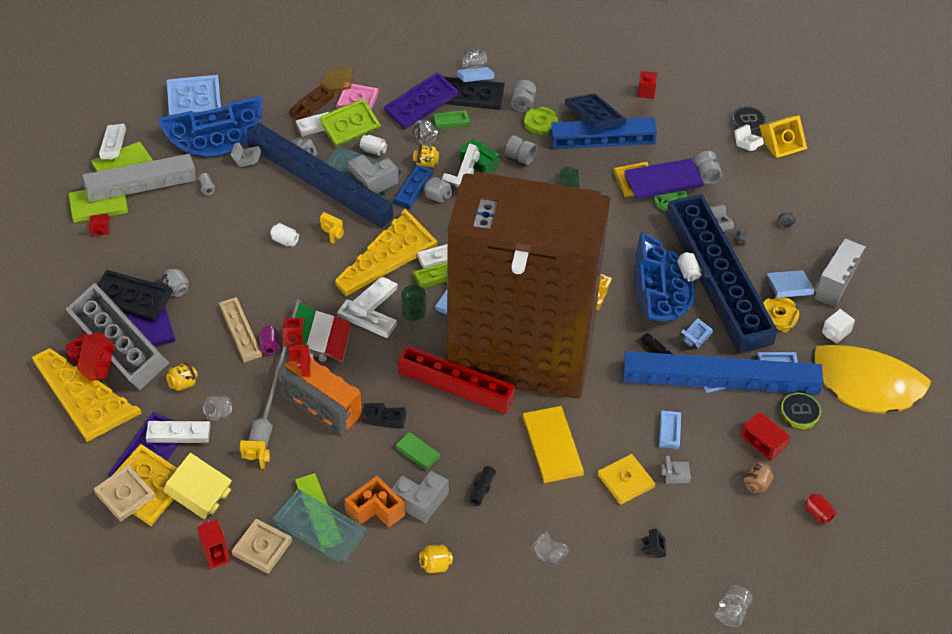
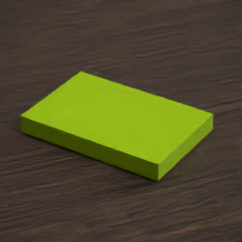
[319,98,381,148]
[91,141,153,172]
[69,190,128,223]

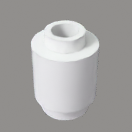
[360,135,387,156]
[270,223,299,247]
[677,252,701,281]

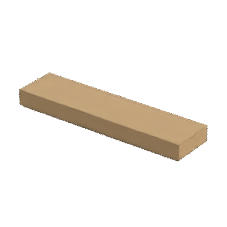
[219,297,262,363]

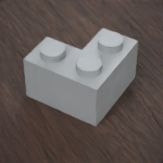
[348,155,398,194]
[391,470,449,523]

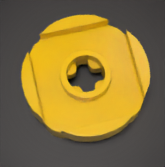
[763,297,799,332]

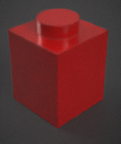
[637,71,657,99]

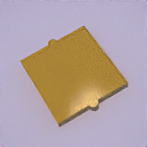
[322,67,354,92]

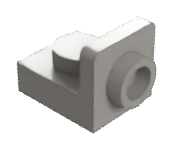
[660,456,691,484]

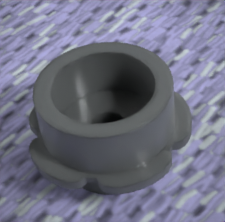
[777,212,796,229]
[734,227,748,245]

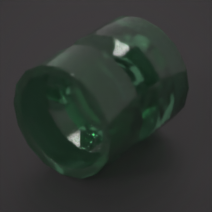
[401,285,426,321]

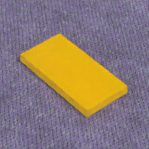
[523,406,584,483]

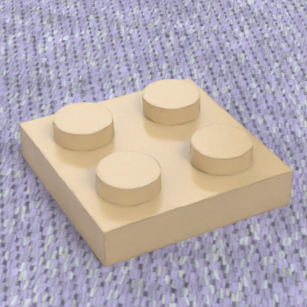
[94,464,155,522]
[232,519,292,574]

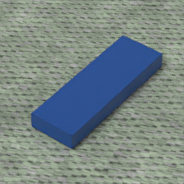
[394,165,433,209]

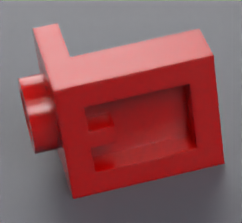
[88,214,110,237]
[282,318,304,346]
[288,345,311,377]

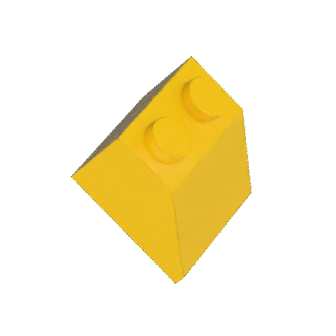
[760,115,807,158]

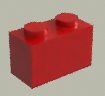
[77,333,115,381]
[741,412,790,461]
[196,519,230,569]

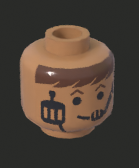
[743,462,774,493]

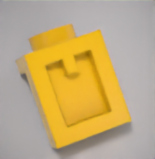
[320,212,344,244]
[240,440,270,469]

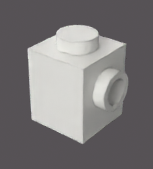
[822,309,855,344]

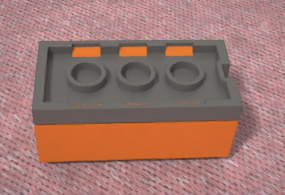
[278,356,362,436]

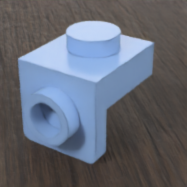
[681,318,713,348]

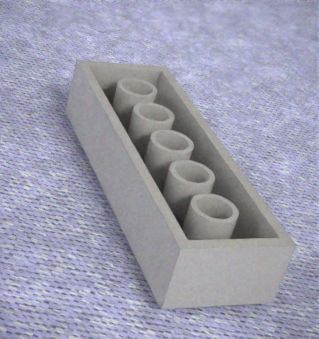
[66,283,169,390]

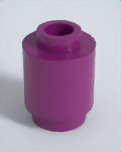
[259,326,280,355]

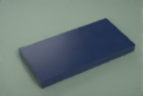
[565,93,626,131]

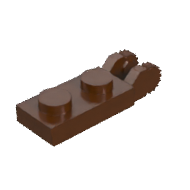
[289,85,334,120]

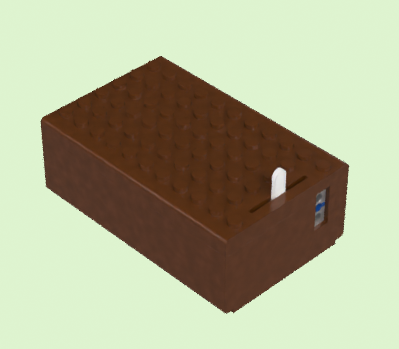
[446,172,610,399]

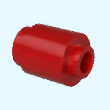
[805,493,837,524]

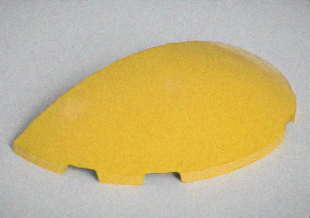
[814,345,931,413]

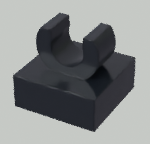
[642,528,666,558]

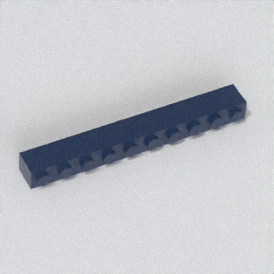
[247,122,393,229]

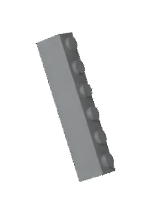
[83,154,196,202]

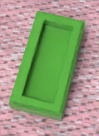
[433,110,470,130]
[396,432,440,471]

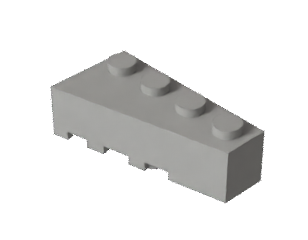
[814,239,866,308]

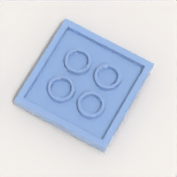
[167,75,221,115]

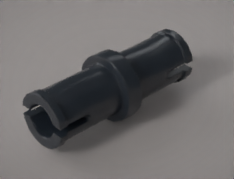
[469,466,496,506]

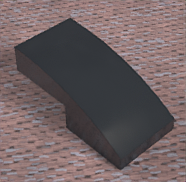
[361,403,407,428]

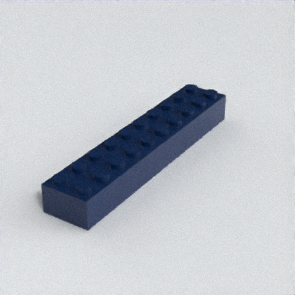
[666,194,778,353]

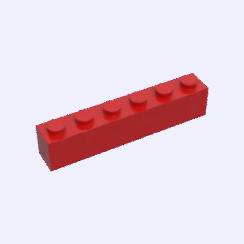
[398,345,515,414]

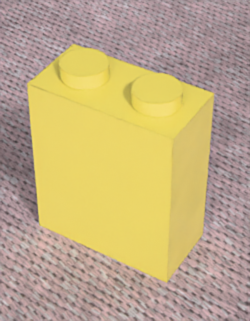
[163,453,232,520]

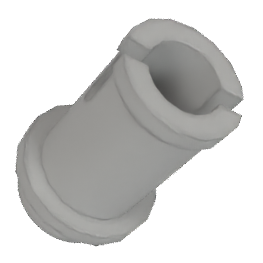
[198,173,215,195]

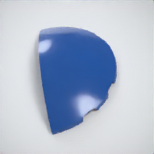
[158,96,263,157]
[634,232,695,321]

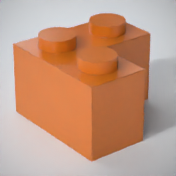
[344,476,405,527]

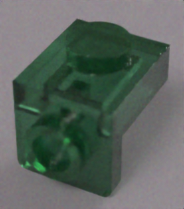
[559,167,580,188]

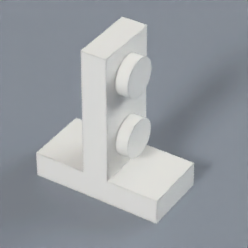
[442,144,480,188]

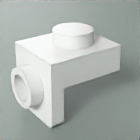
[734,124,764,151]

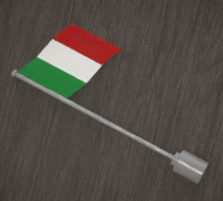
[248,299,352,448]

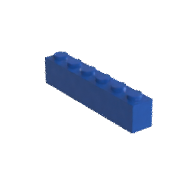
[550,117,657,150]

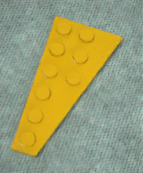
[335,209,437,296]
[32,348,142,442]

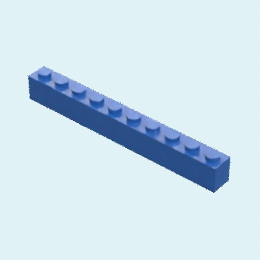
[623,351,823,395]

